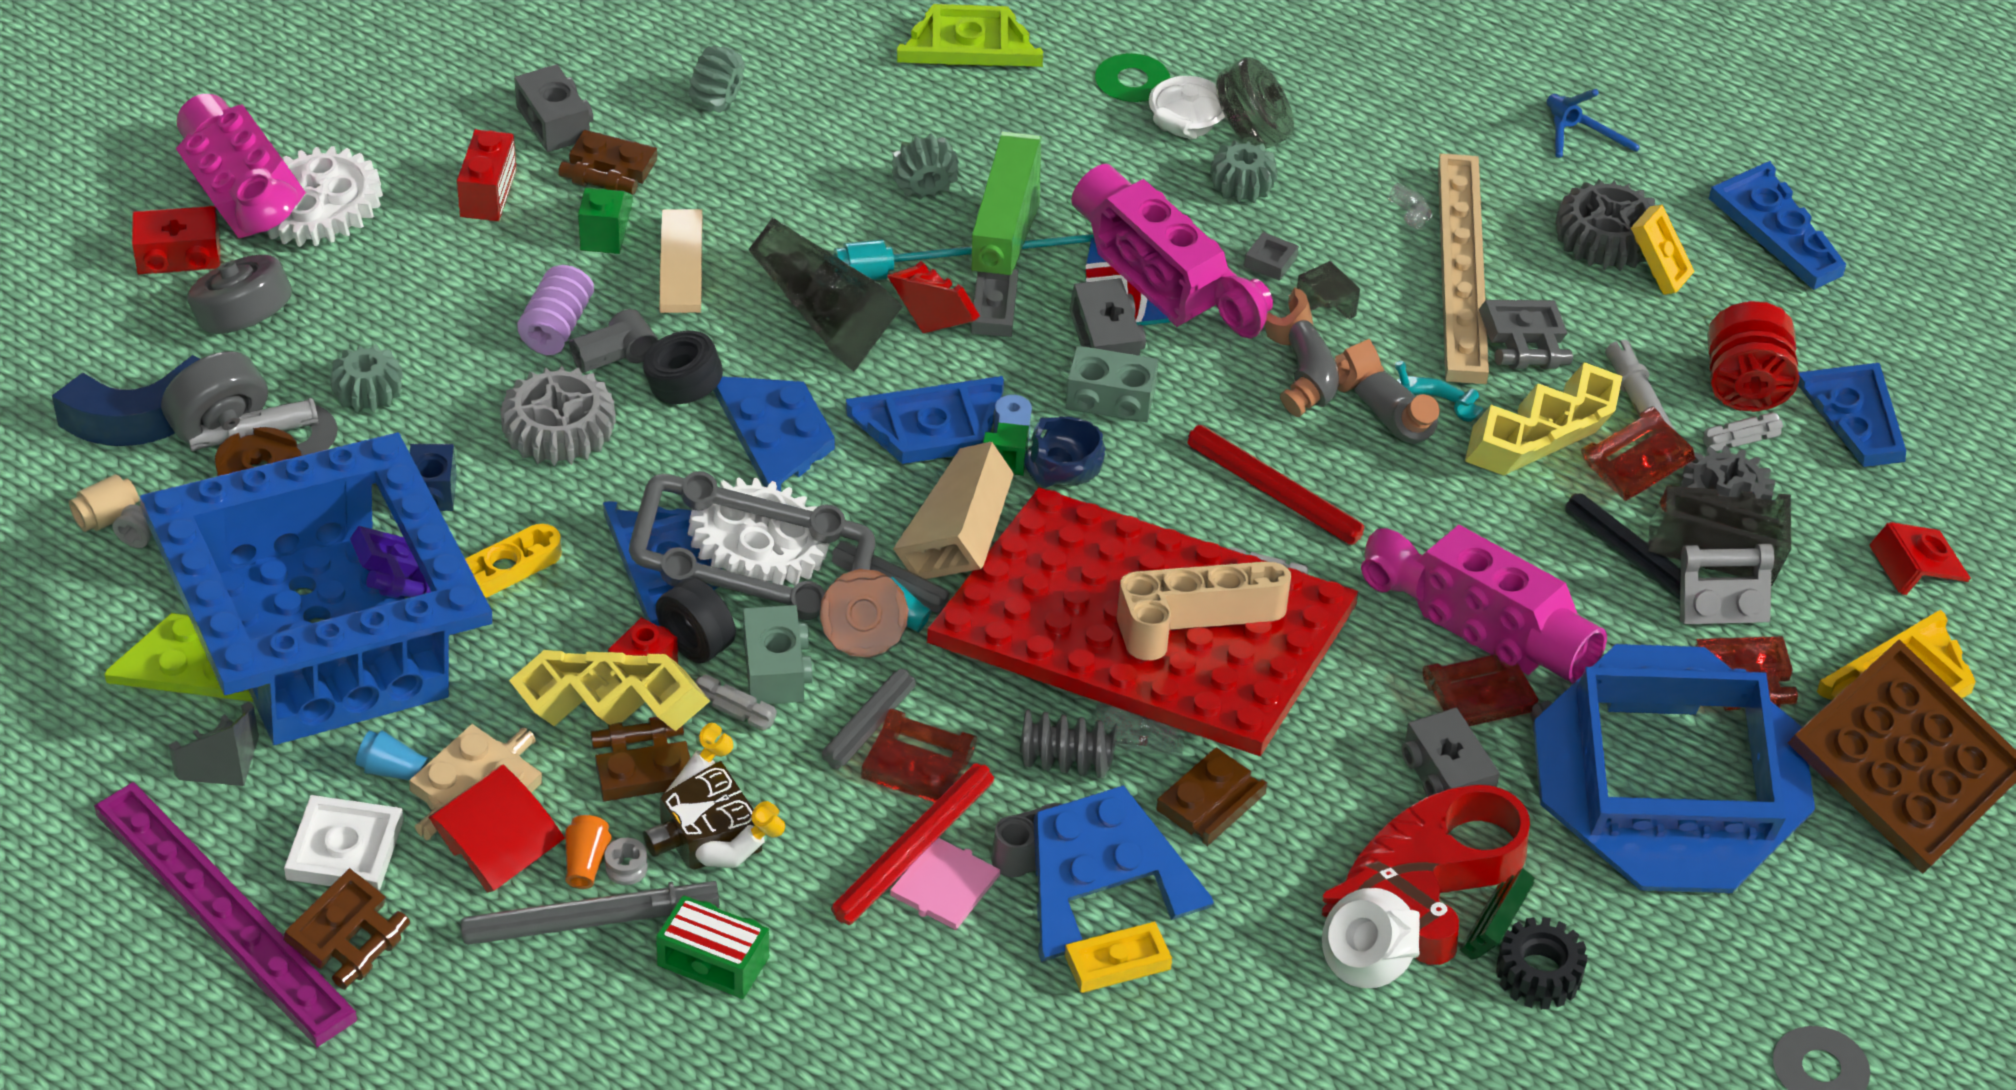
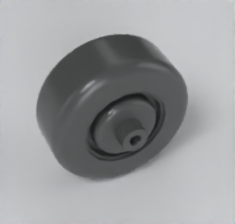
[187,255,292,334]
[161,351,268,444]

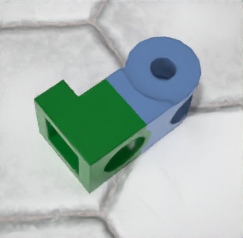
[983,395,1032,476]

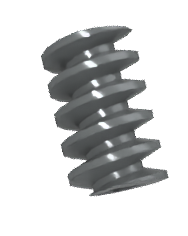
[1020,709,1118,779]

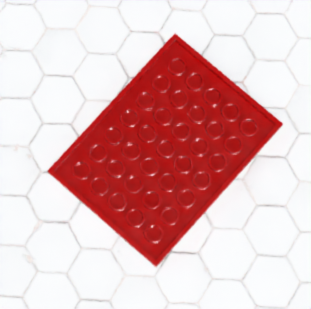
[927,487,1359,757]

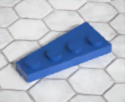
[1709,161,1846,290]

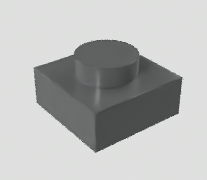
[1244,232,1299,281]

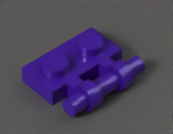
[350,526,431,599]

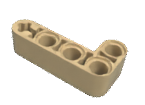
[1117,562,1291,660]

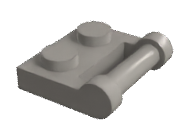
[1680,544,1774,624]

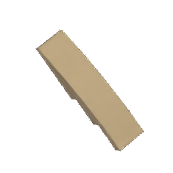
[660,209,703,313]

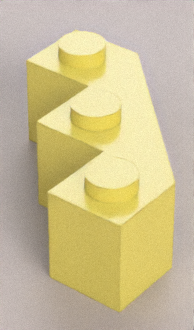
[1465,362,1622,476]
[509,650,710,731]

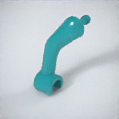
[1395,361,1483,422]

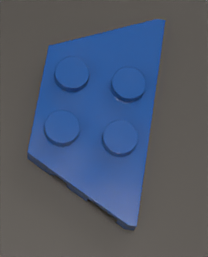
[713,376,835,492]
[846,376,1004,464]
[603,501,723,626]

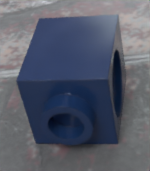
[409,444,457,511]

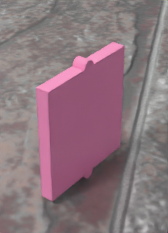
[890,838,1000,930]

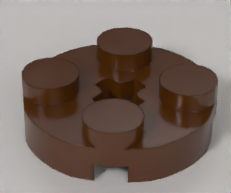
[215,427,302,476]

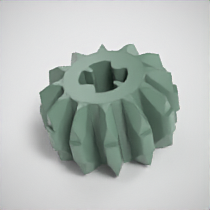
[689,45,745,113]
[892,133,959,200]
[1210,140,1278,203]
[330,344,403,413]

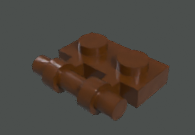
[558,130,657,195]
[590,717,690,802]
[283,868,410,990]

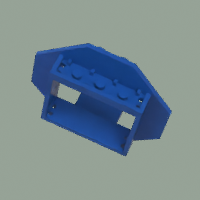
[1533,644,1815,893]

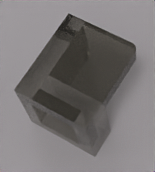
[1297,261,1360,320]

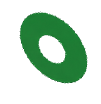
[1095,53,1171,102]

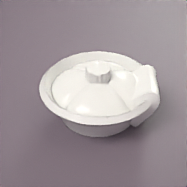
[1149,76,1230,139]
[1322,888,1420,988]

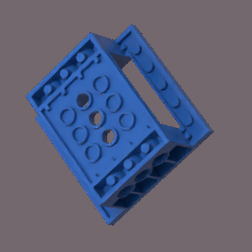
[140,432,492,746]

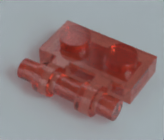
[1694,636,1798,711]

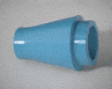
[355,730,429,780]

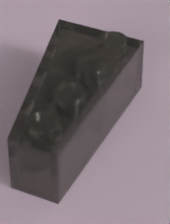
[748,217,903,372]

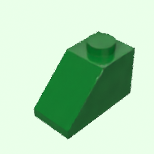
[578,188,633,254]

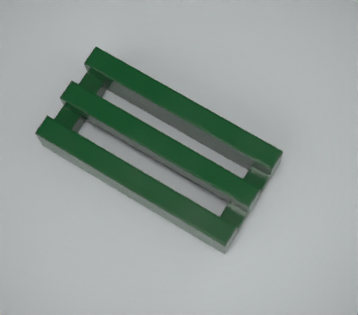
[1460,868,1535,960]

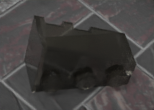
[1648,486,1791,586]

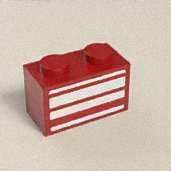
[457,129,517,222]

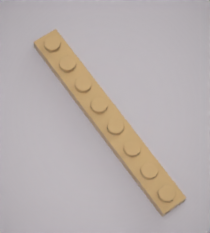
[1438,153,1489,384]

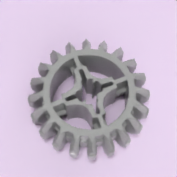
[500,366,616,466]

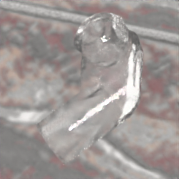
[1389,183,1432,229]

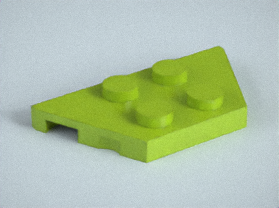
[897,4,1043,67]
[104,613,254,702]

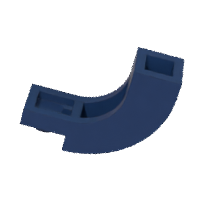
[52,355,200,446]

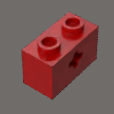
[132,206,221,275]

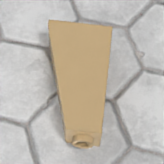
[893,442,1014,579]

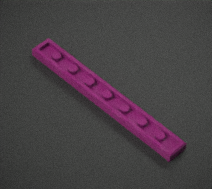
[94,782,357,1047]

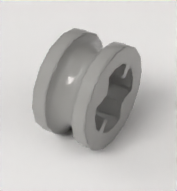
[112,505,153,548]
[605,837,648,885]

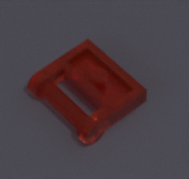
[1581,406,1696,502]
[1422,650,1539,727]
[861,708,977,802]

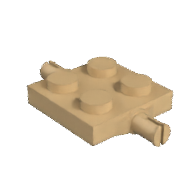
[410,724,542,840]

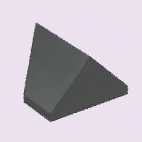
[168,701,259,786]

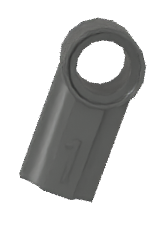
[569,309,658,373]

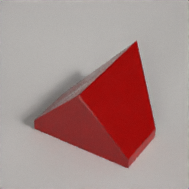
[887,261,980,333]

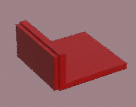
[1869,522,1971,595]

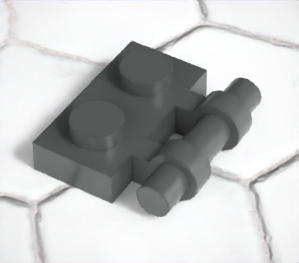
[1479,300,1573,369]

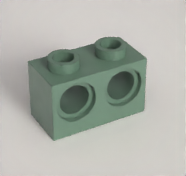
[1066,345,1159,423]

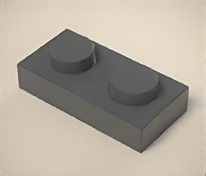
[971,269,1018,337]

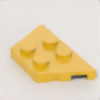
[1817,610,1976,700]

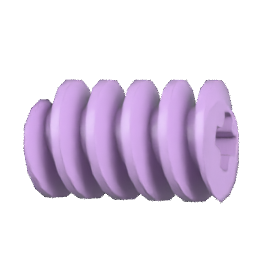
[517,265,594,355]

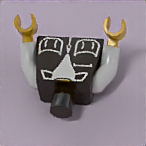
[643,723,785,870]

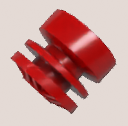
[1707,301,1800,412]

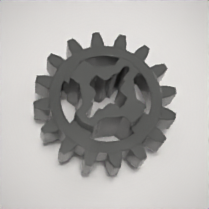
[1680,446,1775,526]

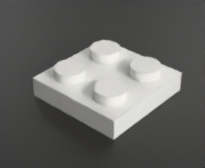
[284,795,404,891]

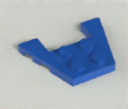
[1034,785,1214,962]

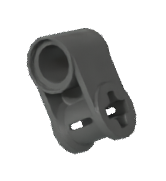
[991,803,1062,877]

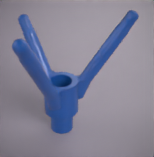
[1546,89,1640,158]

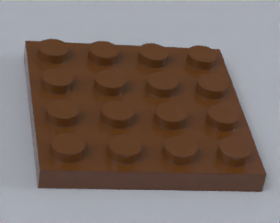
[1788,639,2016,874]

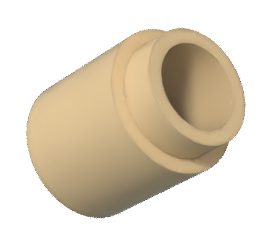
[69,474,139,532]

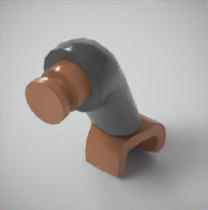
[1264,287,1339,417]
[1334,339,1440,444]

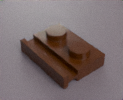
[1156,747,1267,846]

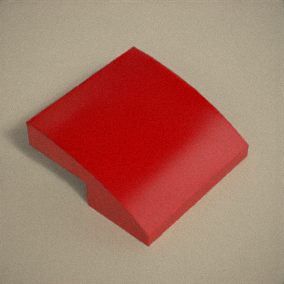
[428,764,565,893]

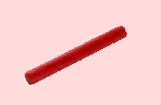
[1187,425,1365,545]
[831,763,994,925]

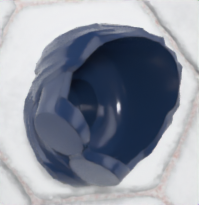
[1024,416,1106,488]

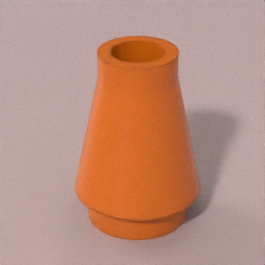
[565,815,612,889]

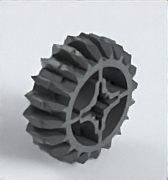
[1555,179,1655,271]

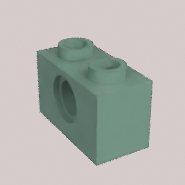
[743,605,812,704]

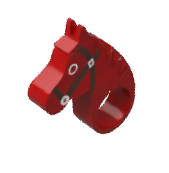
[1322,785,1530,965]

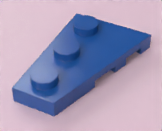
[1798,363,1906,467]

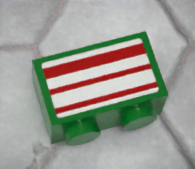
[656,895,769,999]

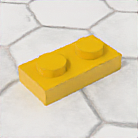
[1631,205,1694,295]
[1065,921,1172,993]

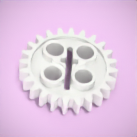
[268,146,383,247]
[688,478,830,586]

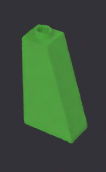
[971,131,1041,275]

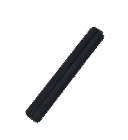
[1565,493,1681,600]

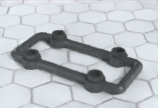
[629,471,875,620]

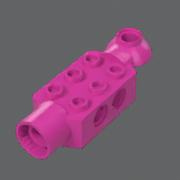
[176,94,306,238]
[1071,164,1273,339]
[1361,525,1607,684]

